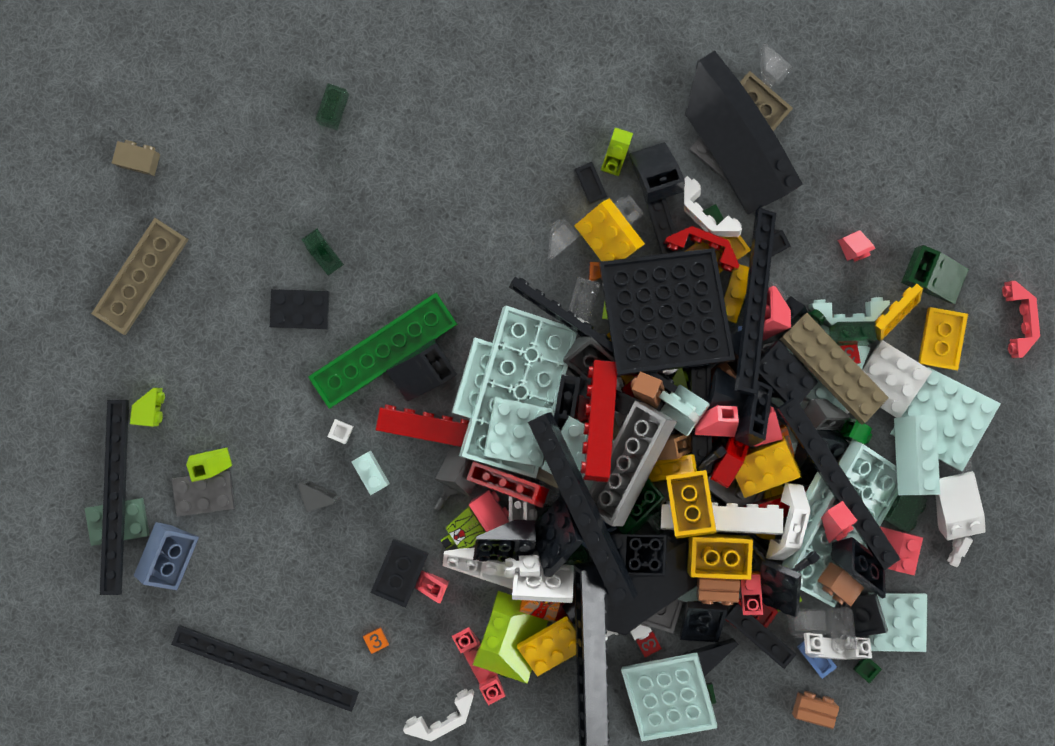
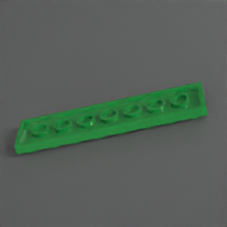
[308,293,458,409]

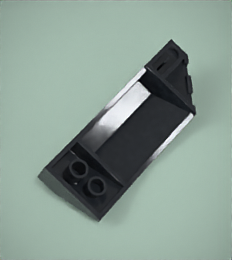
[684,50,803,214]
[562,530,698,636]

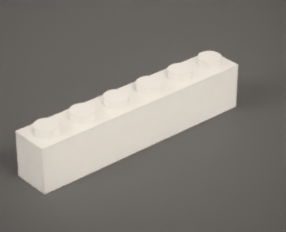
[661,501,783,535]

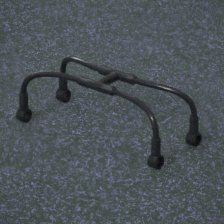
[697,436,820,572]

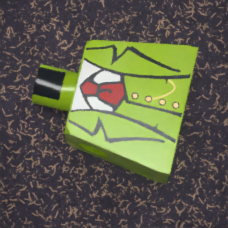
[441,506,486,549]

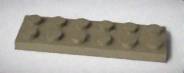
[91,218,189,335]
[780,313,889,425]

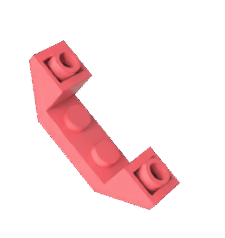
[1002,281,1040,358]
[452,627,506,705]

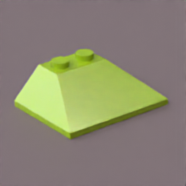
[473,591,548,684]

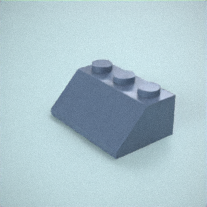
[134,522,199,590]

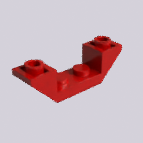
[663,226,740,272]
[710,437,749,488]

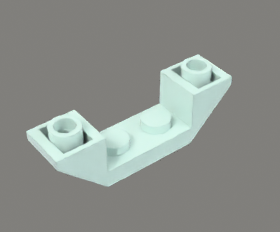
[808,297,890,327]

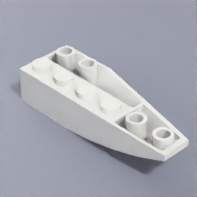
[443,548,541,589]

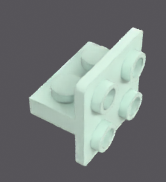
[659,385,710,436]

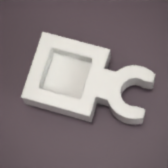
[947,536,973,567]
[505,555,540,577]

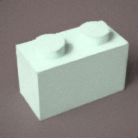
[351,451,390,495]

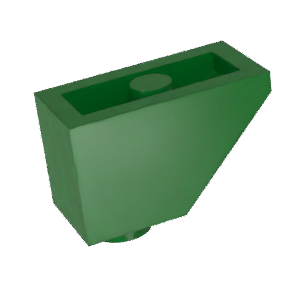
[840,419,872,445]

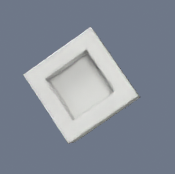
[327,419,354,444]

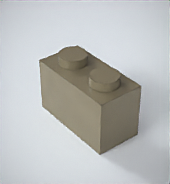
[112,140,160,176]

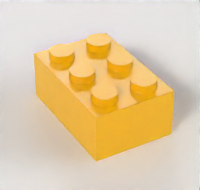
[574,198,645,261]
[735,436,801,498]
[666,470,717,539]
[687,534,753,580]

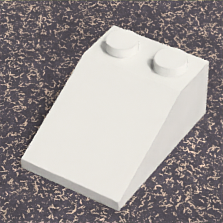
[936,471,985,541]

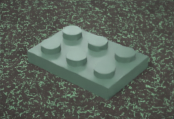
[84,498,149,546]

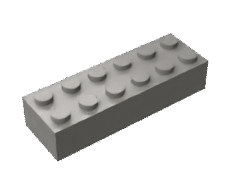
[589,401,677,526]

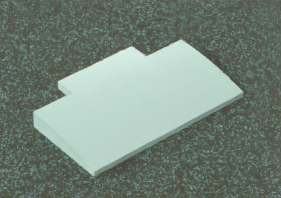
[452,306,577,478]
[782,439,898,607]

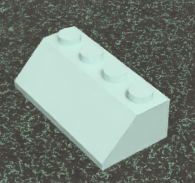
[894,415,940,495]

